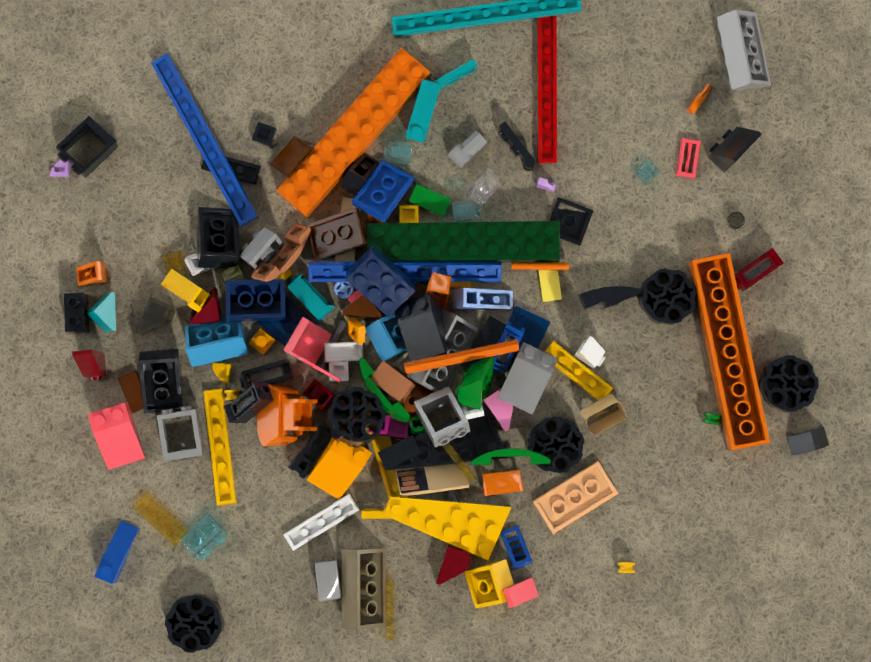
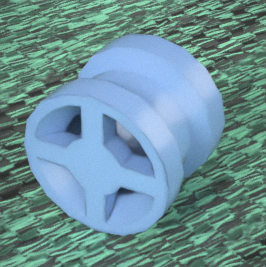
[334,282,354,299]

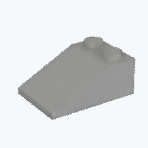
[239,227,283,270]
[497,342,558,414]

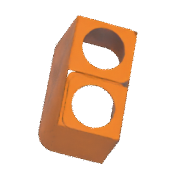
[425,272,451,310]
[482,469,524,496]

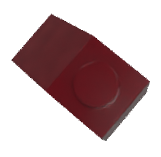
[436,545,473,585]

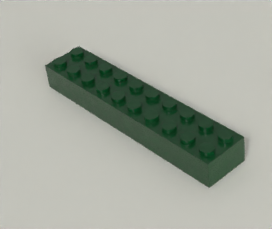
[367,221,560,263]

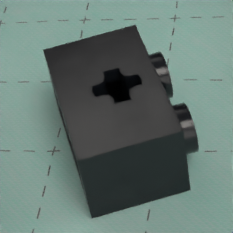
[64,293,89,334]

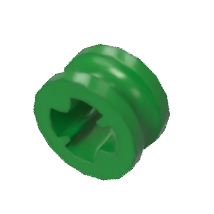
[702,413,721,425]
[409,416,425,435]

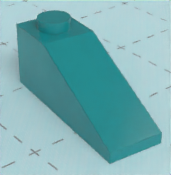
[405,79,441,143]

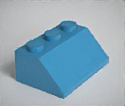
[184,316,248,367]

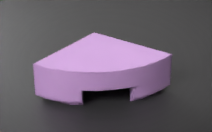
[50,159,70,177]
[536,177,556,192]

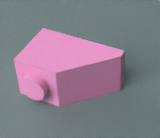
[484,388,513,432]

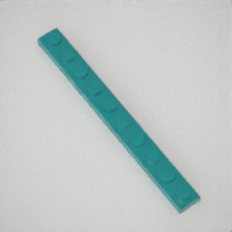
[392,0,582,37]

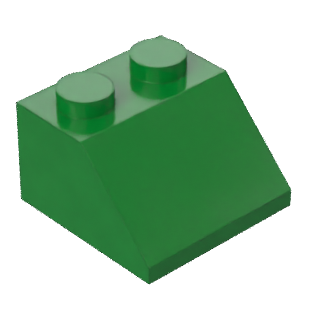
[456,356,495,410]

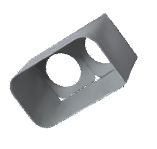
[315,559,341,602]

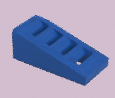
[500,525,532,570]

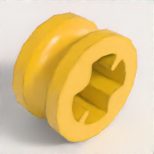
[224,390,241,401]
[617,562,635,573]

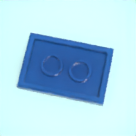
[352,160,414,223]

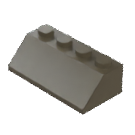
[341,548,386,630]

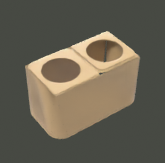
[580,393,627,435]

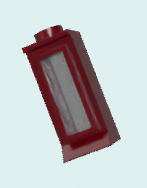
[735,248,784,292]

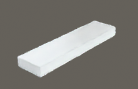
[283,493,359,551]

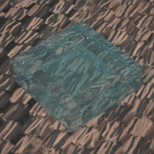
[633,159,660,185]

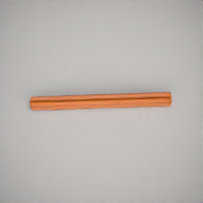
[404,340,519,374]

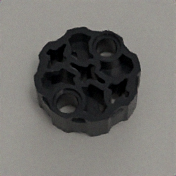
[639,268,697,325]
[759,355,819,412]
[326,387,386,447]
[527,417,585,473]
[165,593,224,653]

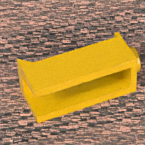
[161,269,211,313]

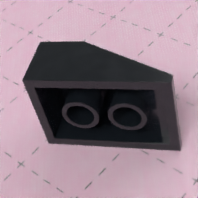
[708,127,762,173]
[197,207,240,269]
[397,293,447,361]
[139,349,183,414]

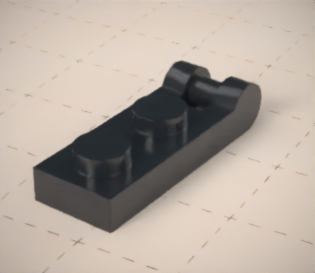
[498,122,535,171]
[288,425,333,479]

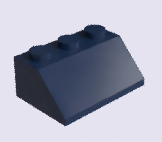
[226,279,287,322]

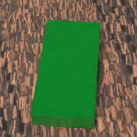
[409,184,451,217]

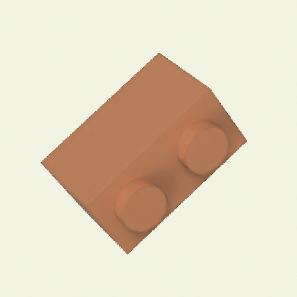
[370,361,416,404]

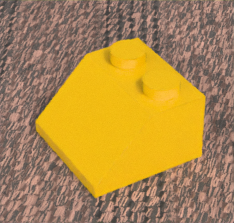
[464,559,514,609]

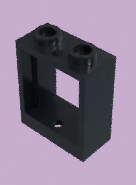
[56,116,118,178]

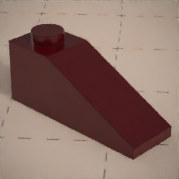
[72,349,106,381]

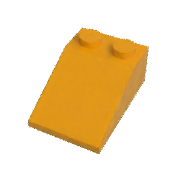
[306,438,372,500]

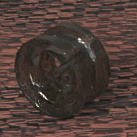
[726,212,745,230]

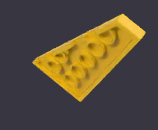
[382,496,511,560]

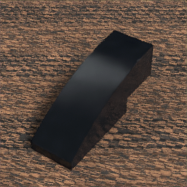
[579,286,642,310]

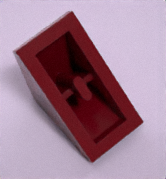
[190,287,221,324]
[303,379,336,412]

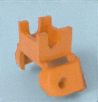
[257,384,317,446]

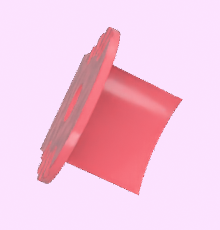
[283,317,341,383]

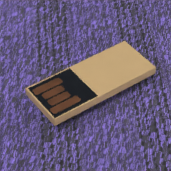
[395,462,469,497]

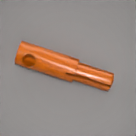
[687,84,712,114]

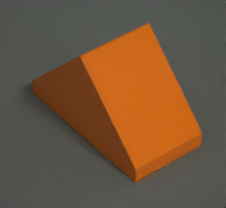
[76,261,107,286]

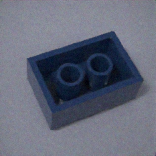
[346,245,415,317]

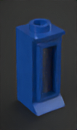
[493,321,525,374]

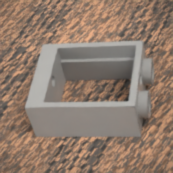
[414,386,470,447]
[157,405,205,462]

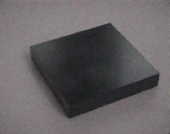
[549,197,594,246]

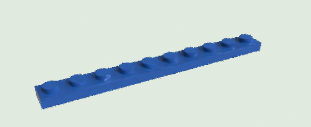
[151,53,259,226]
[308,261,502,282]

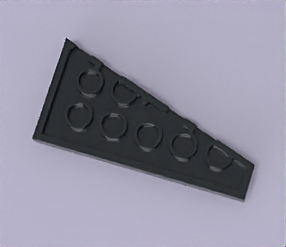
[387,405,508,471]

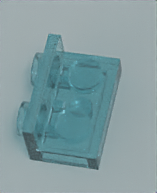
[180,514,229,561]

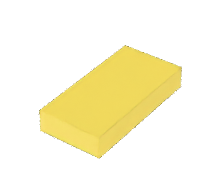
[538,270,562,302]

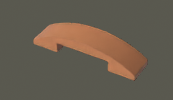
[251,223,311,282]

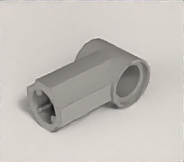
[448,131,487,169]

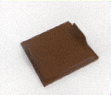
[270,136,315,178]

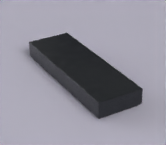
[201,156,261,185]
[461,316,506,370]

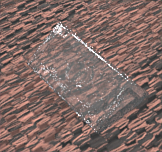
[466,167,501,206]

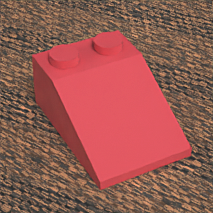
[87,403,145,470]

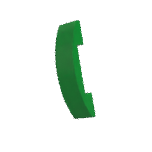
[358,357,410,424]
[472,448,551,465]

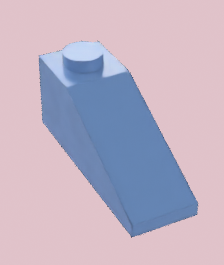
[452,288,513,310]

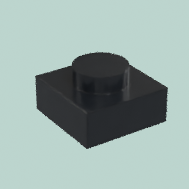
[252,122,277,147]

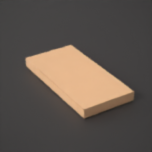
[533,461,618,534]

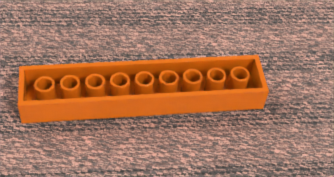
[276,48,430,218]
[688,253,770,450]

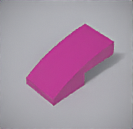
[368,415,410,439]

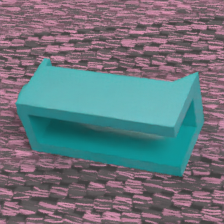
[288,274,335,322]

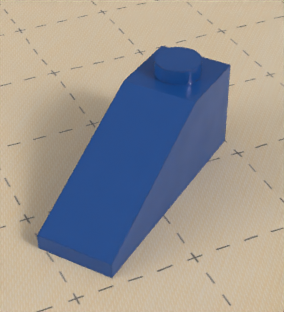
[94,521,139,584]

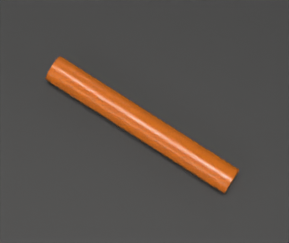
[511,262,569,270]

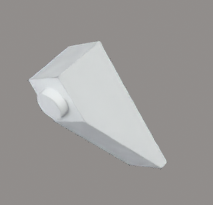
[574,336,606,368]

